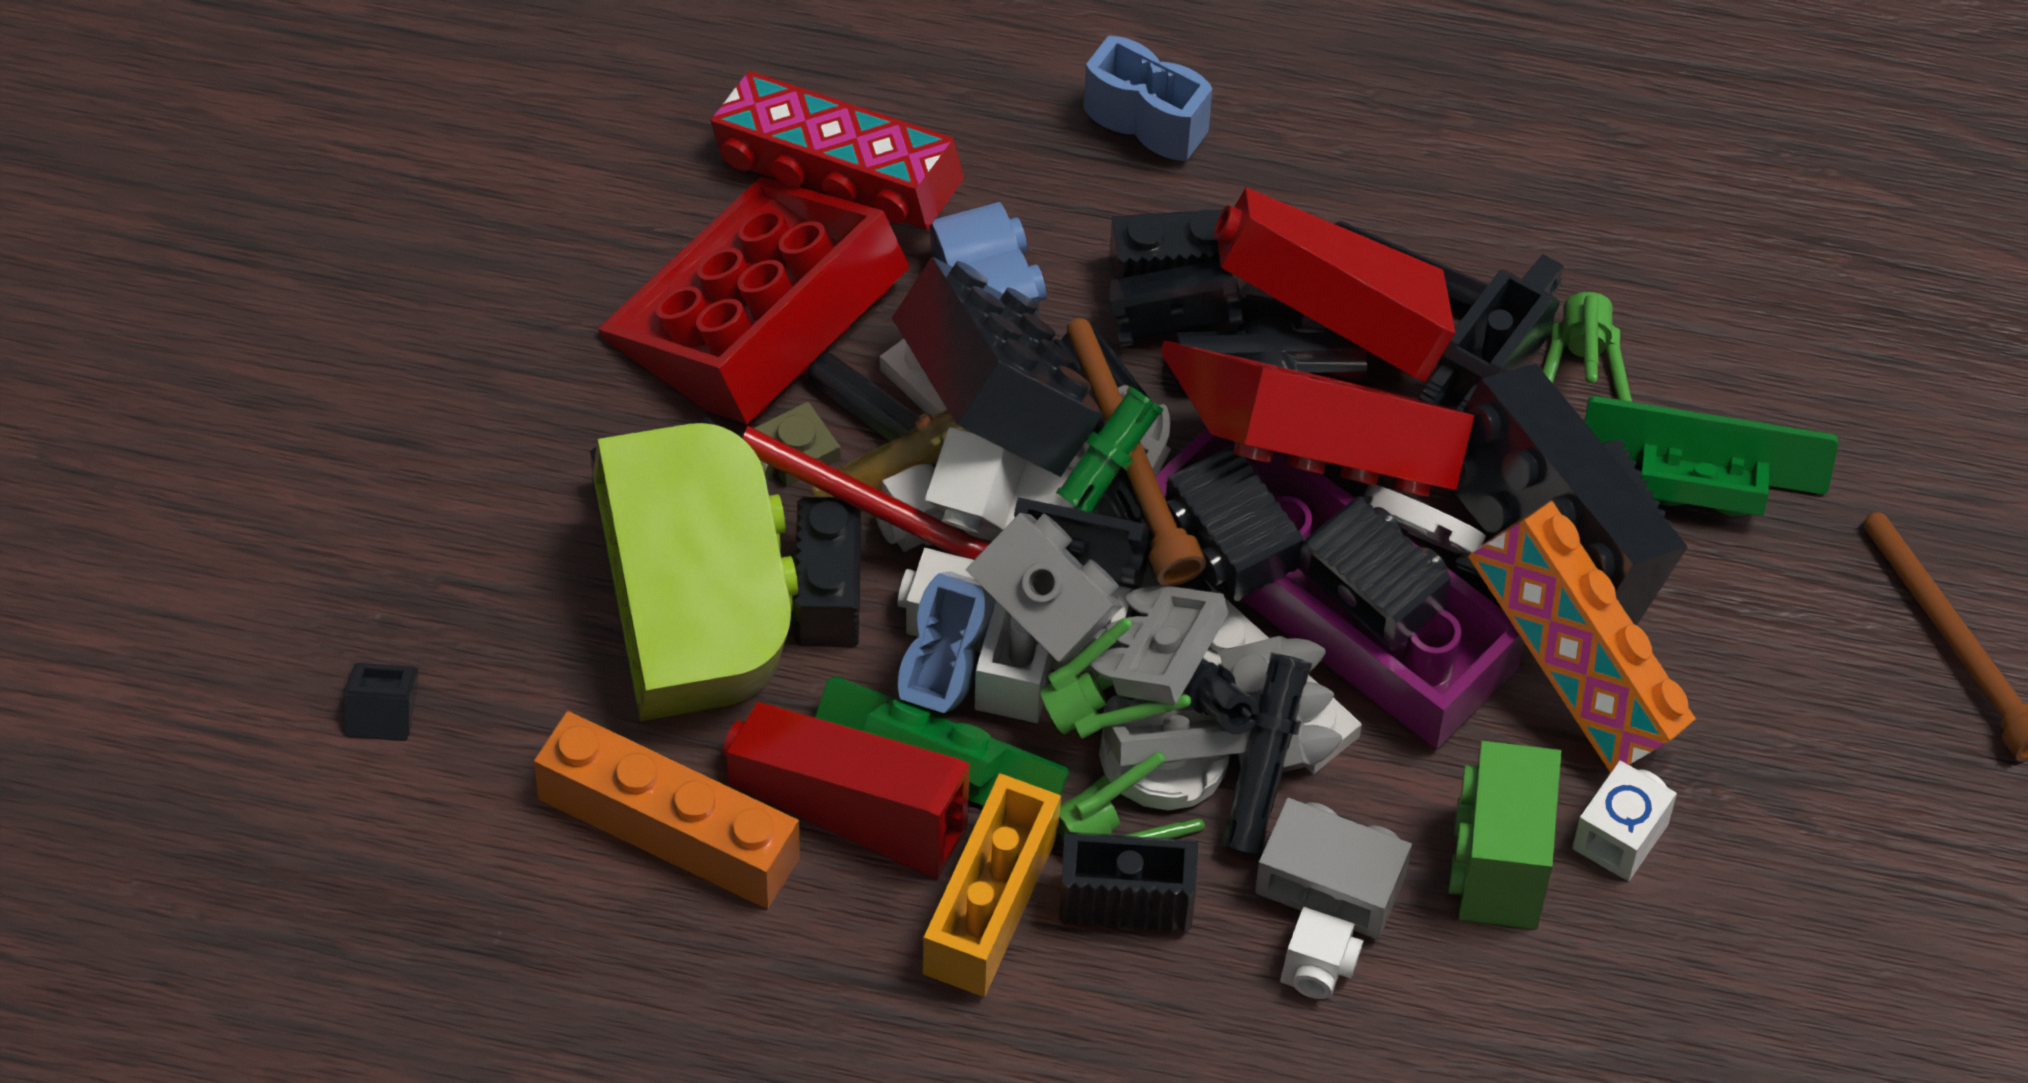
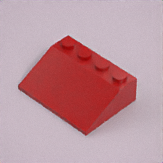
[598,177,910,424]
[1161,341,1475,496]

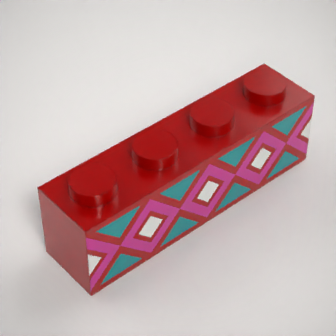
[710,70,964,230]

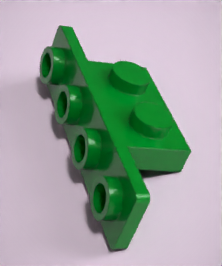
[1584,396,1838,516]
[815,676,1069,806]

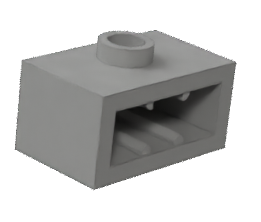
[965,513,1123,662]
[1255,798,1412,940]

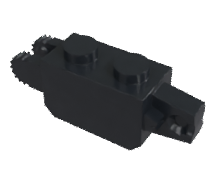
[1418,254,1564,412]

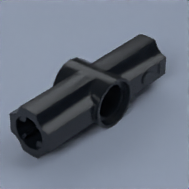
[1176,316,1367,388]

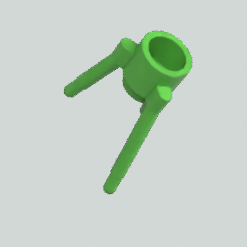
[1542,292,1632,402]
[1040,618,1191,739]
[1059,752,1205,842]

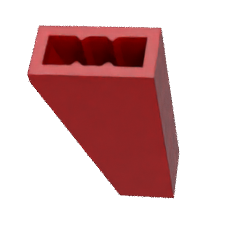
[1213,187,1456,382]
[722,702,970,880]

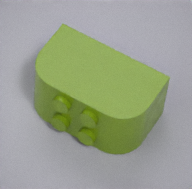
[593,423,798,721]

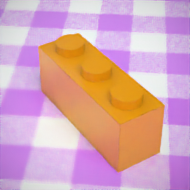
[923,773,1061,997]

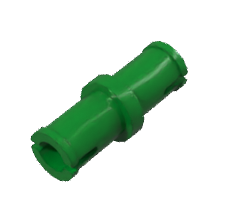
[1056,386,1164,513]

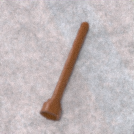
[1066,318,1206,586]
[1864,512,2028,762]

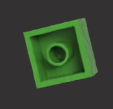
[1448,741,1561,930]

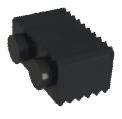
[1109,209,1238,281]
[1165,444,1303,601]
[794,496,862,647]
[1299,496,1451,651]
[1059,831,1198,933]

